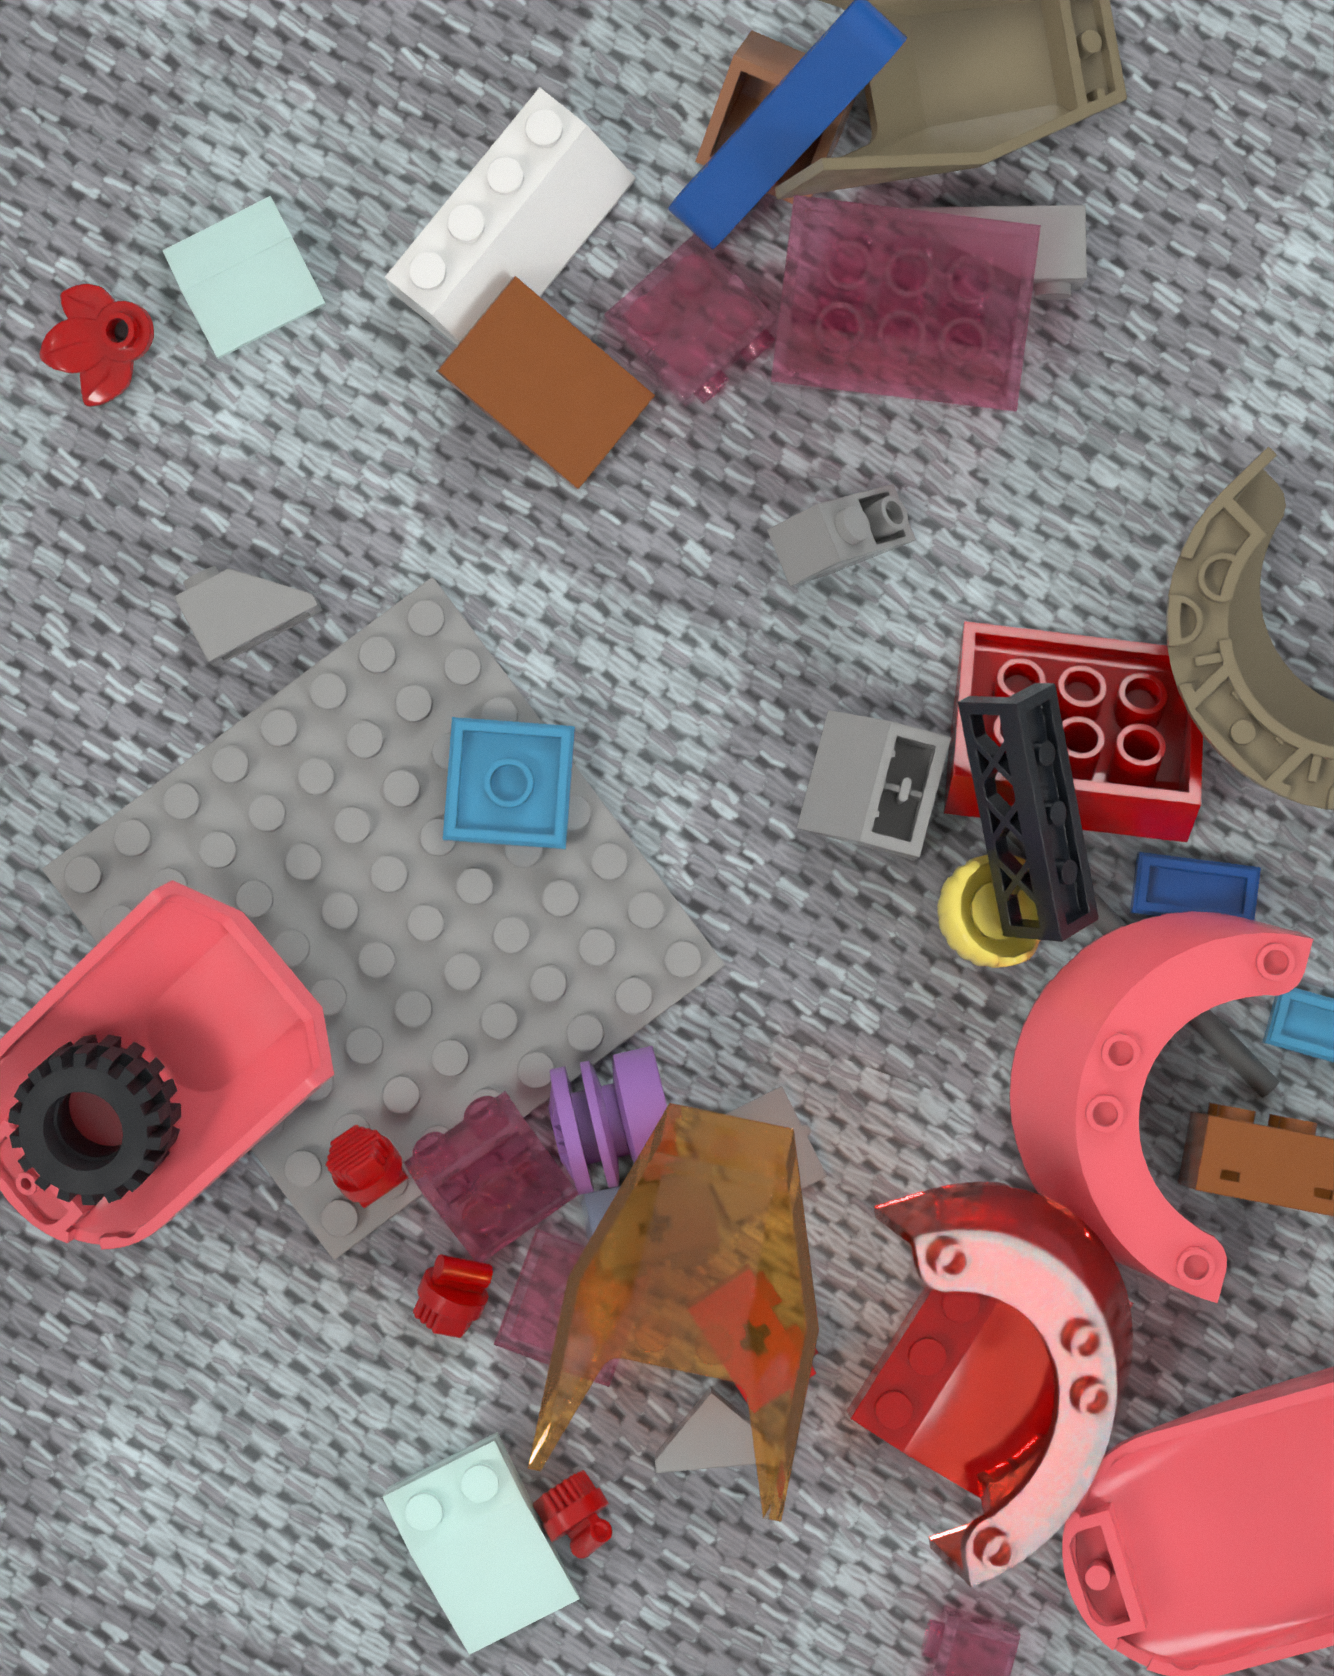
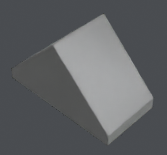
[655,1386,780,1473]

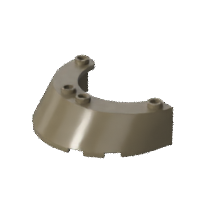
[1166,446,1334,810]

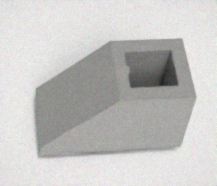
[767,484,916,586]

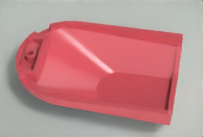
[0,880,334,1249]

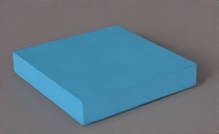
[443,717,575,850]

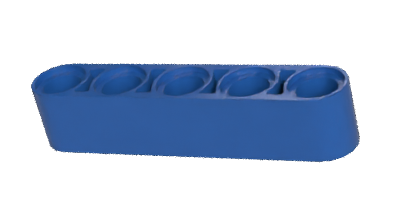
[667,0,907,250]

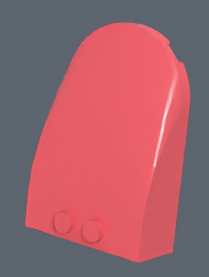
[1062,1367,1334,1676]

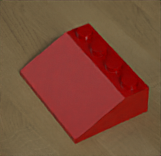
[944,621,1203,843]
[847,1204,1134,1511]

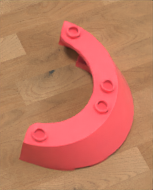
[1009,911,1313,1303]

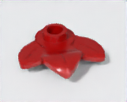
[39,284,154,407]

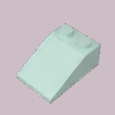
[382,1432,580,1655]

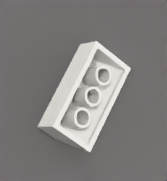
[385,87,636,345]

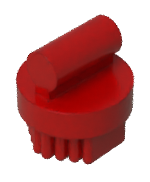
[325,1125,409,1209]
[413,1254,493,1338]
[532,1470,612,1559]

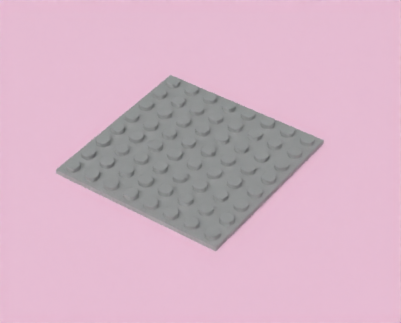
[42,576,725,1260]

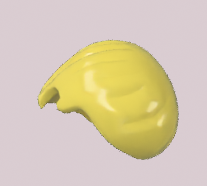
[937,855,1040,968]

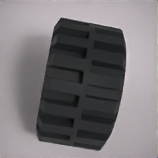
[8,1035,181,1205]

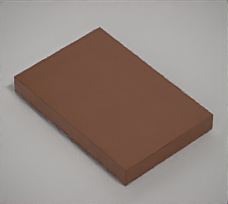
[436,276,655,489]

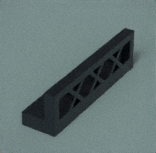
[958,683,1099,942]

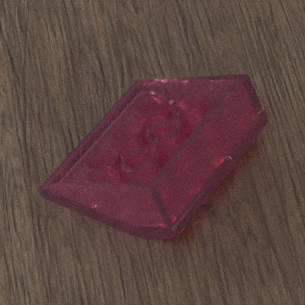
[770,195,1041,414]

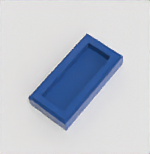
[1130,852,1261,921]

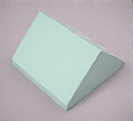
[162,196,326,359]

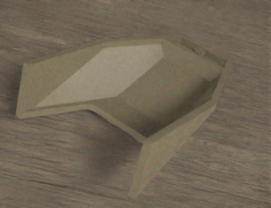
[775,0,1127,200]

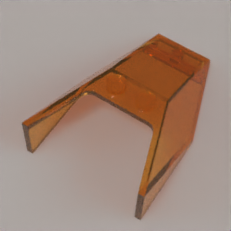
[528,1103,819,1522]

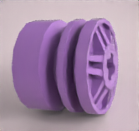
[548,1046,682,1195]

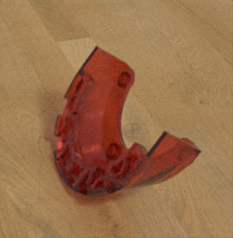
[874,1181,1133,1587]

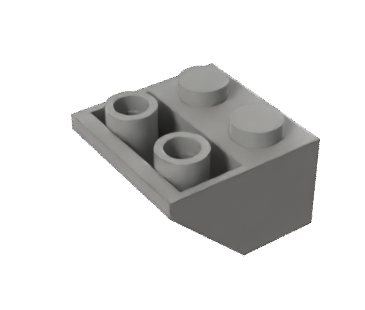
[796,710,951,860]

